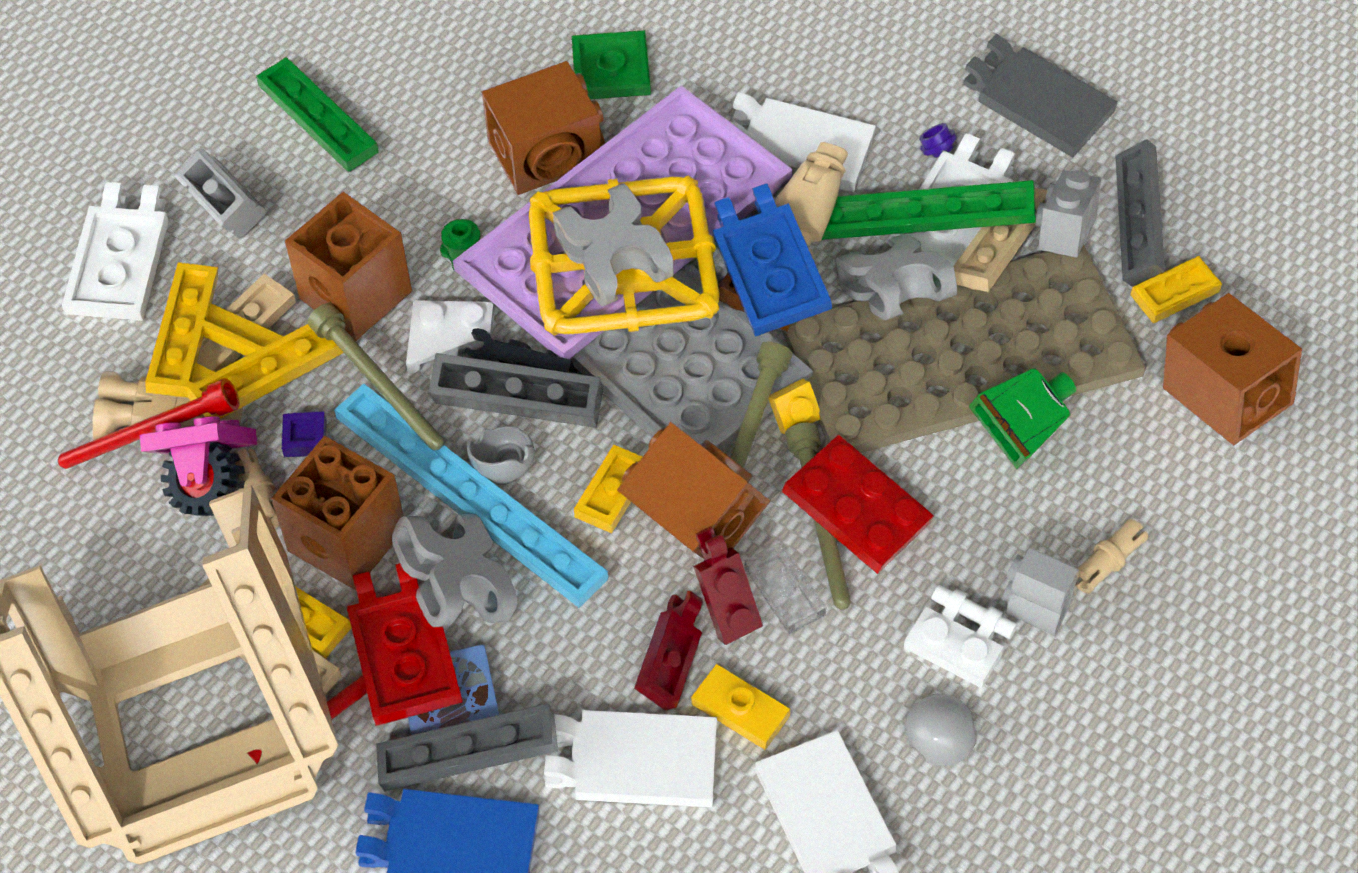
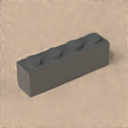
[428,353,603,428]

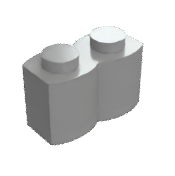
[1002,547,1079,636]

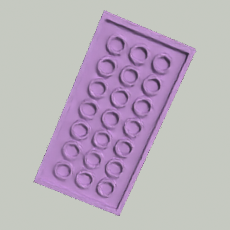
[453,86,792,359]

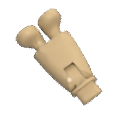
[775,142,848,260]
[93,371,243,440]

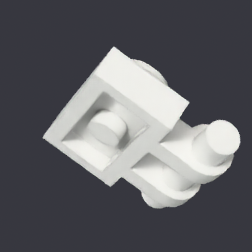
[904,584,1018,688]

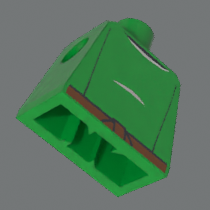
[969,368,1077,469]

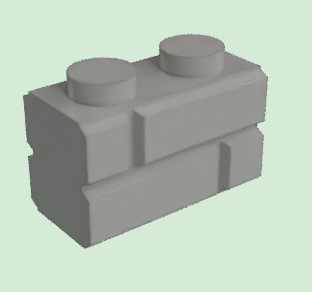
[175,149,267,238]

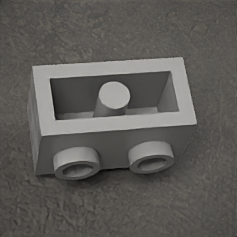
[1035,170,1102,258]

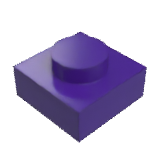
[281,411,327,458]

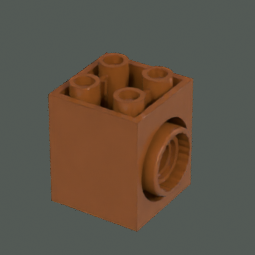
[481,61,605,195]
[285,191,412,341]
[1163,293,1302,446]
[617,422,771,559]
[271,436,404,591]

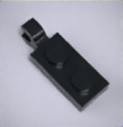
[464,328,577,374]

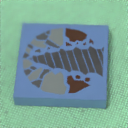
[408,644,499,735]

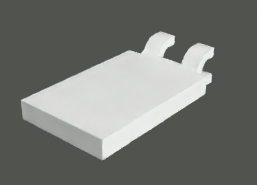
[729,92,876,192]
[889,133,1015,266]
[62,182,169,321]
[544,710,717,807]
[755,730,899,873]

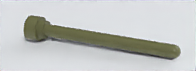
[307,303,444,450]
[730,341,793,468]
[785,423,851,610]

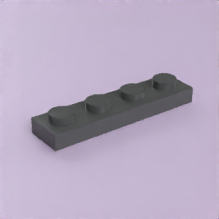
[1115,139,1165,287]
[376,703,558,791]

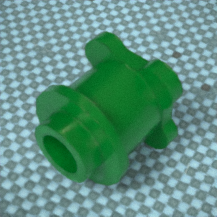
[440,219,480,270]

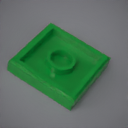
[571,30,651,99]

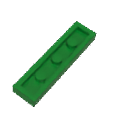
[256,57,379,172]

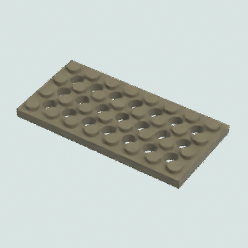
[782,245,1146,453]

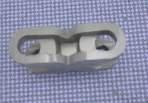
[553,184,674,306]
[835,234,957,320]
[392,514,517,627]

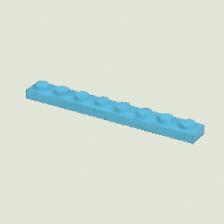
[334,384,608,608]

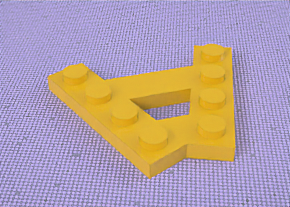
[145,262,344,419]

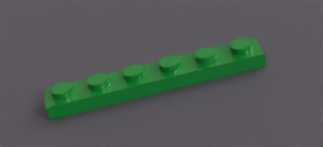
[822,180,1036,240]

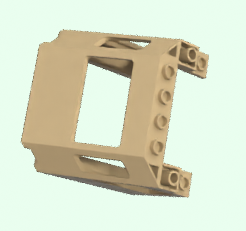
[0,485,338,865]

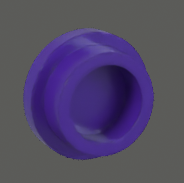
[919,123,957,158]

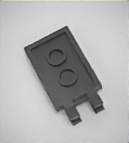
[963,34,1117,158]

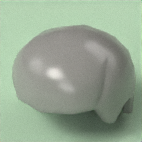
[467,425,535,484]
[905,694,976,766]

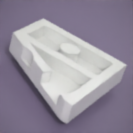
[406,300,495,373]

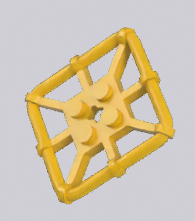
[528,175,719,335]

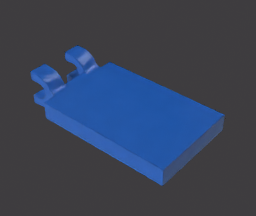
[713,183,832,337]
[355,789,540,873]

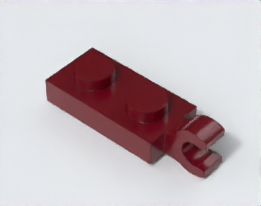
[693,527,763,645]
[634,590,703,710]

